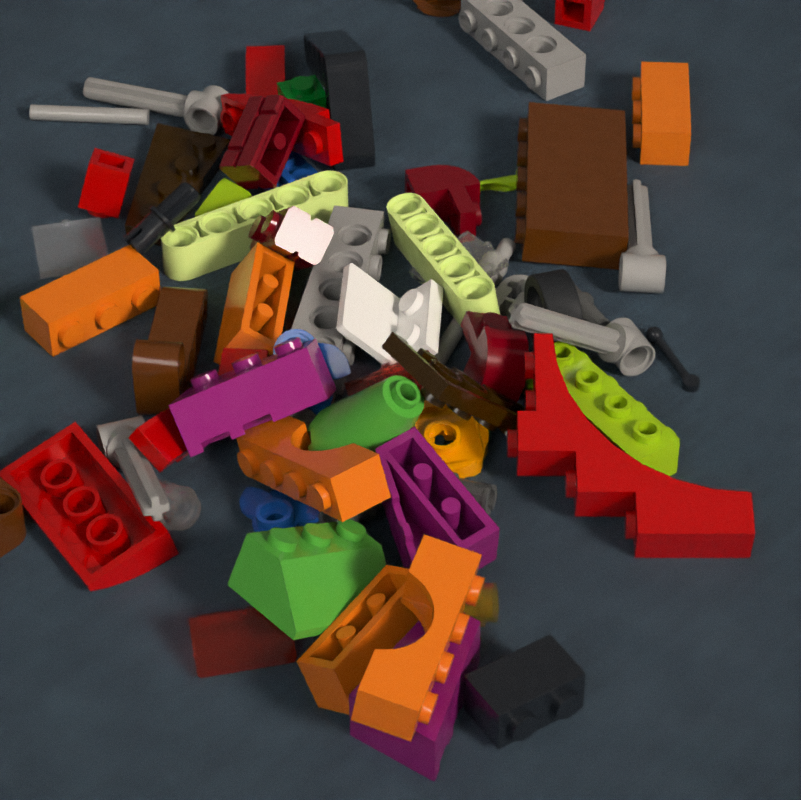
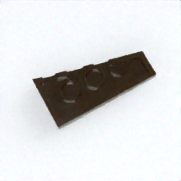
[125,123,231,246]
[382,332,525,436]

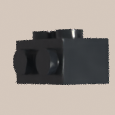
[464,634,586,750]

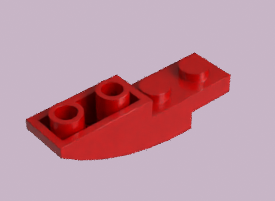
[220,93,344,166]

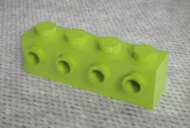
[522,341,680,476]

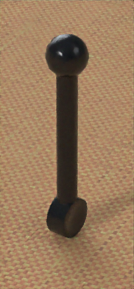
[646,326,700,393]

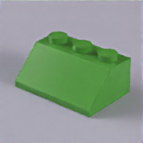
[227,519,386,640]

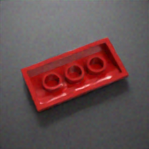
[0,422,179,592]

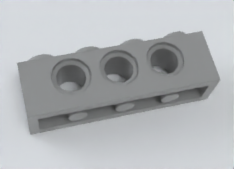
[459,0,586,101]

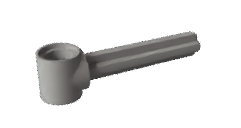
[83,77,228,135]
[618,179,666,294]
[509,302,655,376]
[96,415,170,521]

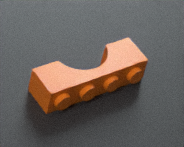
[236,416,391,522]
[351,534,485,742]

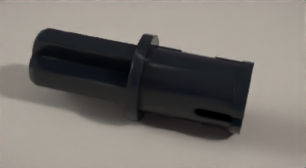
[123,182,201,256]

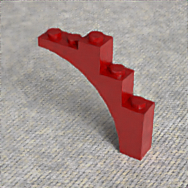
[507,333,755,558]

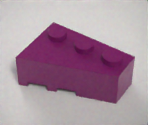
[168,337,337,457]
[375,426,500,570]
[349,613,481,782]

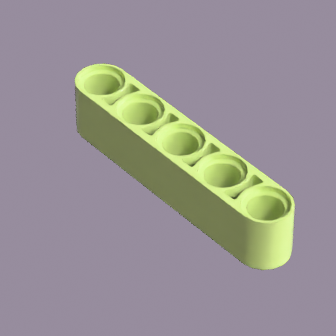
[161,170,348,281]
[386,193,500,326]

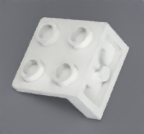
[336,263,444,376]

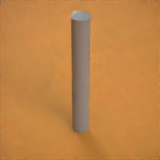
[29,104,149,125]

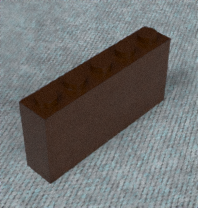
[514,102,629,270]

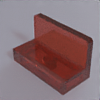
[186,606,297,678]

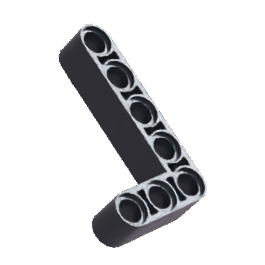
[304,30,375,171]

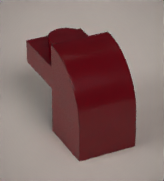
[405,165,482,246]
[460,311,529,402]

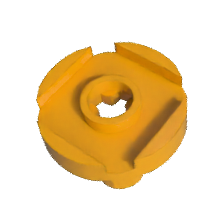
[415,400,489,479]

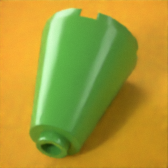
[307,375,424,452]

